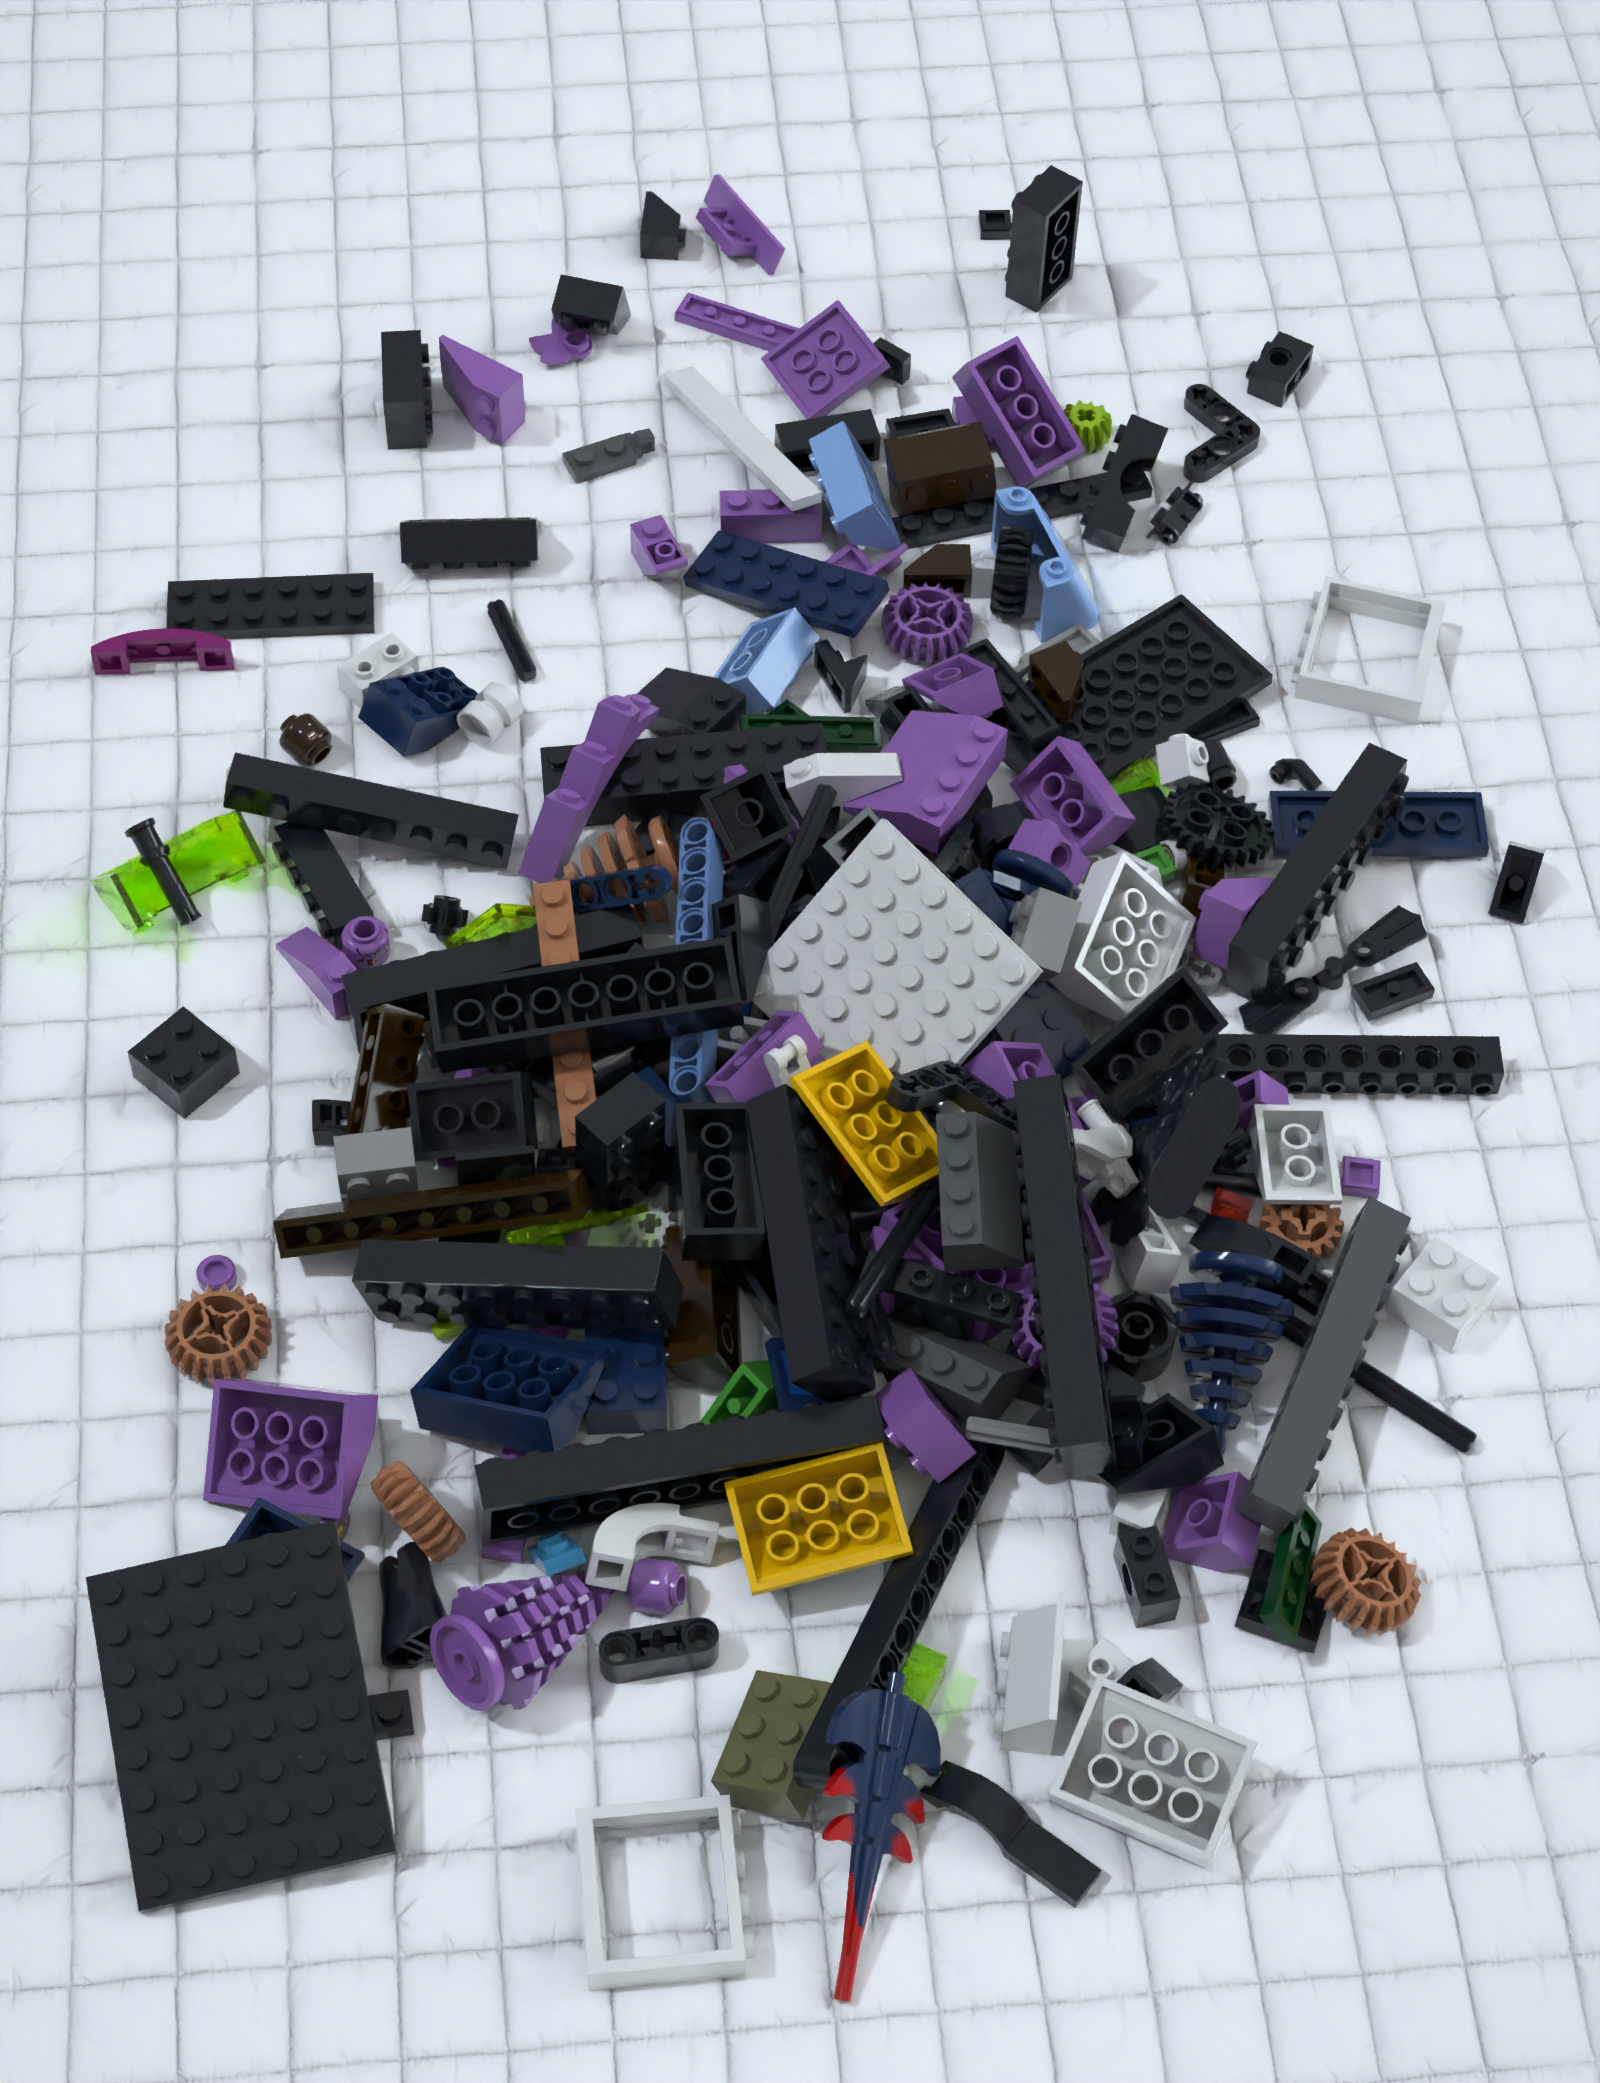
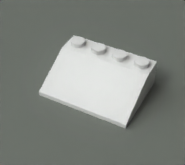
[1048,852,1197,1022]
[1049,1675,1258,1870]

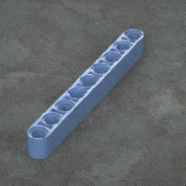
[669,817,724,1103]

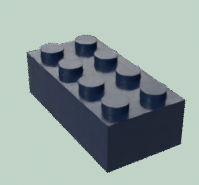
[584,1326,667,1435]

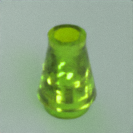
[1109,756,1160,795]

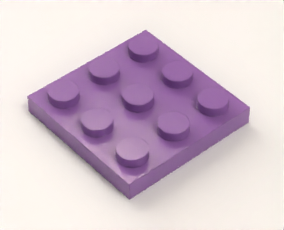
[760,300,890,419]

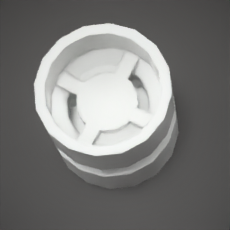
[457,681,522,748]

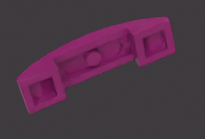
[90,628,235,675]

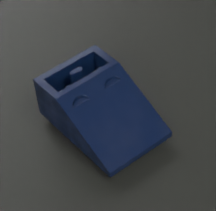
[358,666,478,757]

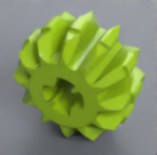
[1063,400,1112,455]

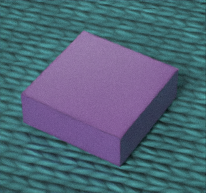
[1340,1156,1381,1199]

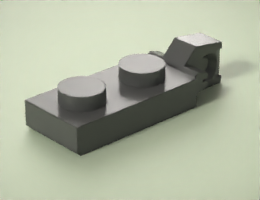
[562,428,655,484]

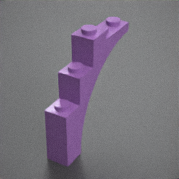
[518,694,660,883]

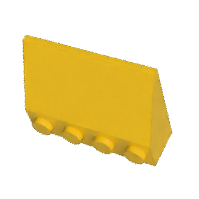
[789,1040,939,1207]
[724,1442,913,1596]

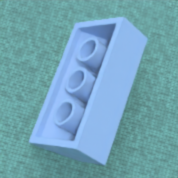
[808,421,901,550]

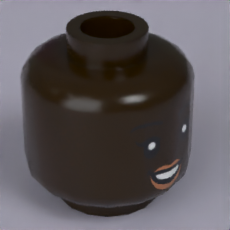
[279,713,332,766]

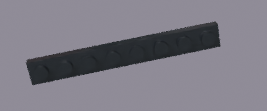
[892,471,1152,550]

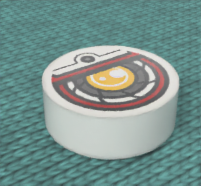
[1160,839,1188,874]

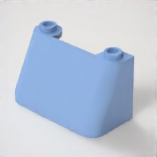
[990,486,1100,643]

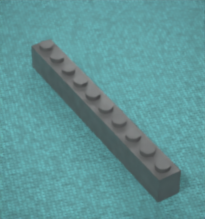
[1237,1197,1411,1534]

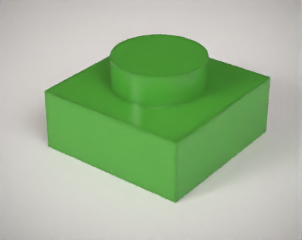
[1133,844,1178,884]

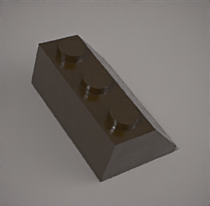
[884,421,997,514]

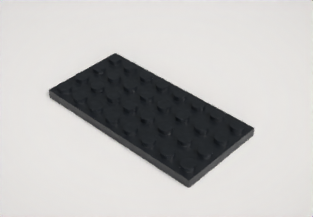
[985,594,1273,784]

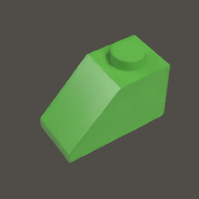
[700,1360,778,1425]

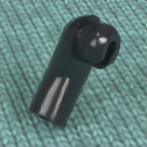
[1269,758,1323,791]

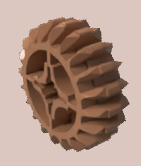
[164,1283,272,1387]
[370,1460,466,1563]
[1310,1527,1421,1636]

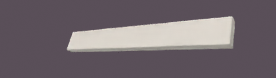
[664,366,822,511]

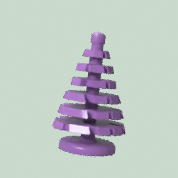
[430,1570,618,1711]

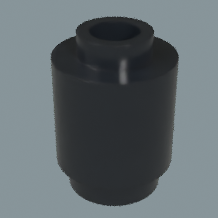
[1202,739,1237,792]

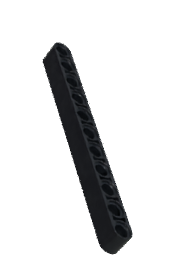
[793,1431,1005,1789]

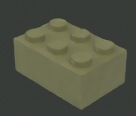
[711,1670,832,1820]

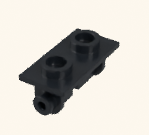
[1146,480,1203,545]

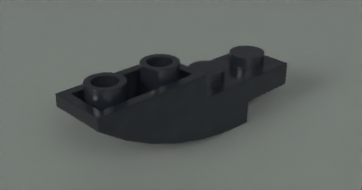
[1188,1214,1330,1317]

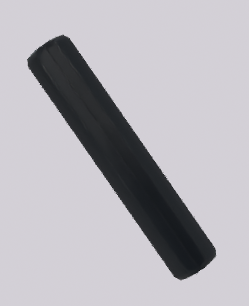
[487,599,537,682]

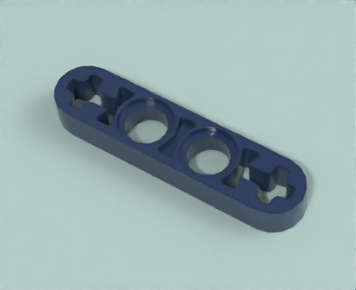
[552,865,672,913]

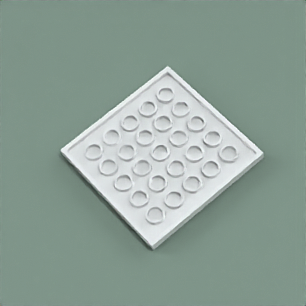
[752,818,1043,1075]

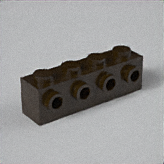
[345,1003,425,1135]

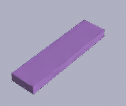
[674,292,800,351]

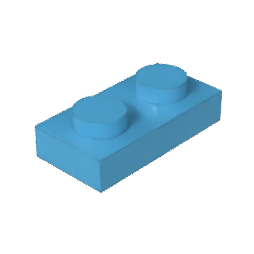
[527,1531,586,1577]

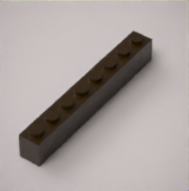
[273,1168,592,1259]

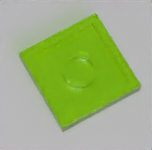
[444,903,537,949]

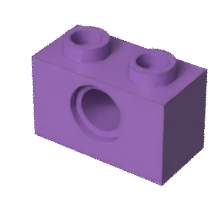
[1008,818,1091,890]

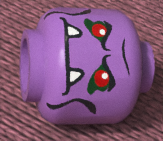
[341,916,391,969]

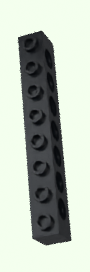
[1198,1034,1504,1096]

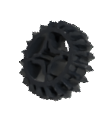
[990,525,1033,618]

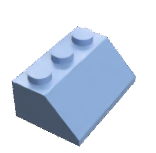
[714,608,820,714]

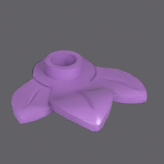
[529,317,592,365]

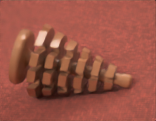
[510,815,679,931]

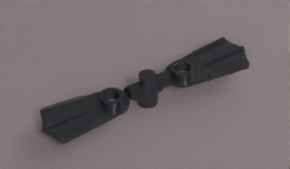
[1239,905,1427,1034]

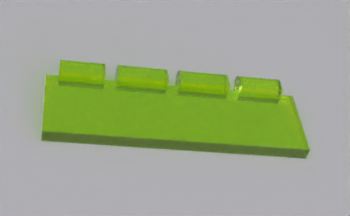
[507,1204,649,1244]

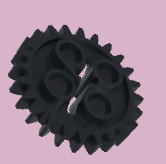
[1158,783,1275,869]

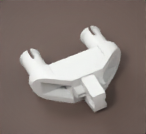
[1073,1099,1139,1198]

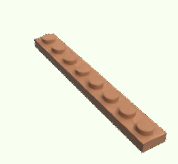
[533,879,596,1154]

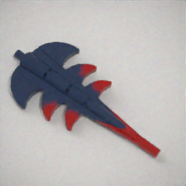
[822,1672,941,2002]

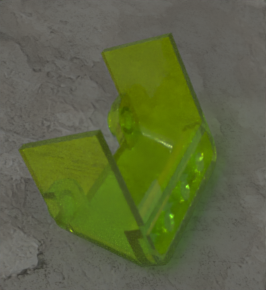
[91,809,266,934]

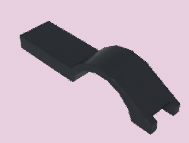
[920,1760,1101,1908]

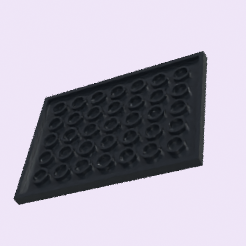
[86,1520,398,1914]

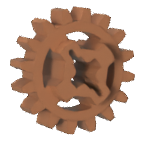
[1259,1204,1344,1264]

